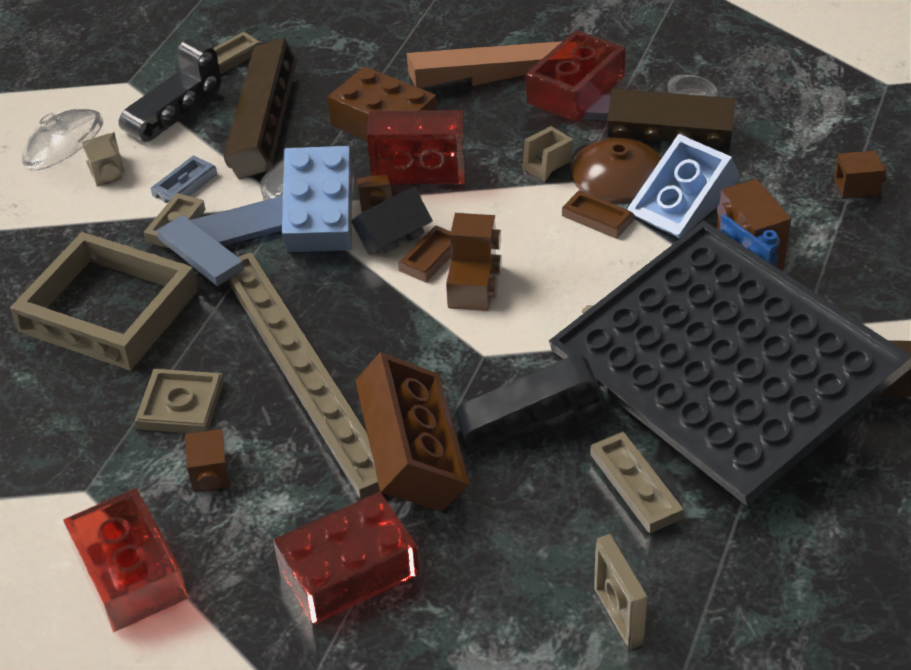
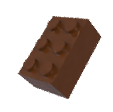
[327,66,438,156]

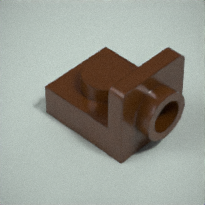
[356,175,392,212]

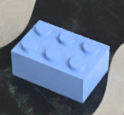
[282,146,353,252]

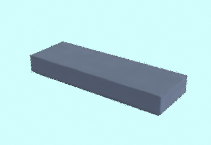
[190,196,283,246]
[156,215,244,286]

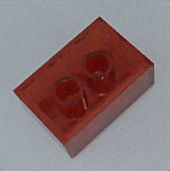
[526,30,626,122]
[367,110,466,184]
[63,488,189,633]
[273,492,419,625]

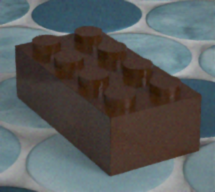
[355,352,469,512]

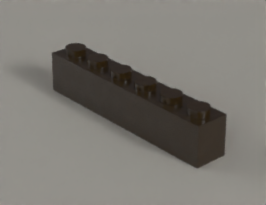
[224,37,298,179]

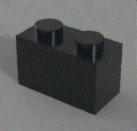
[351,187,433,255]

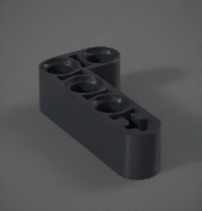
[118,38,221,142]
[456,356,609,449]

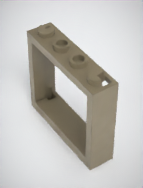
[10,232,198,371]

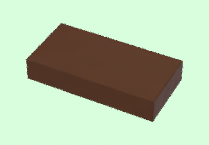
[562,190,634,239]
[398,225,451,283]

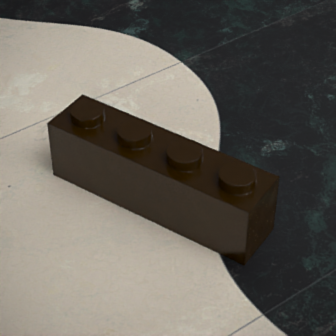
[607,89,735,147]

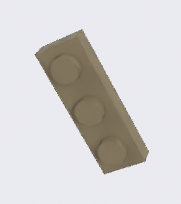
[591,432,684,534]

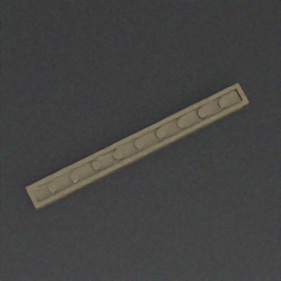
[227,252,380,499]

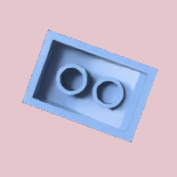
[627,134,740,238]

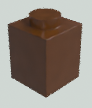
[834,150,887,199]
[185,429,230,492]

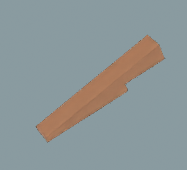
[407,41,583,88]

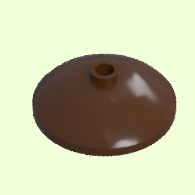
[571,138,662,203]

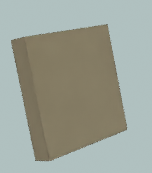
[135,369,224,433]
[594,534,647,650]

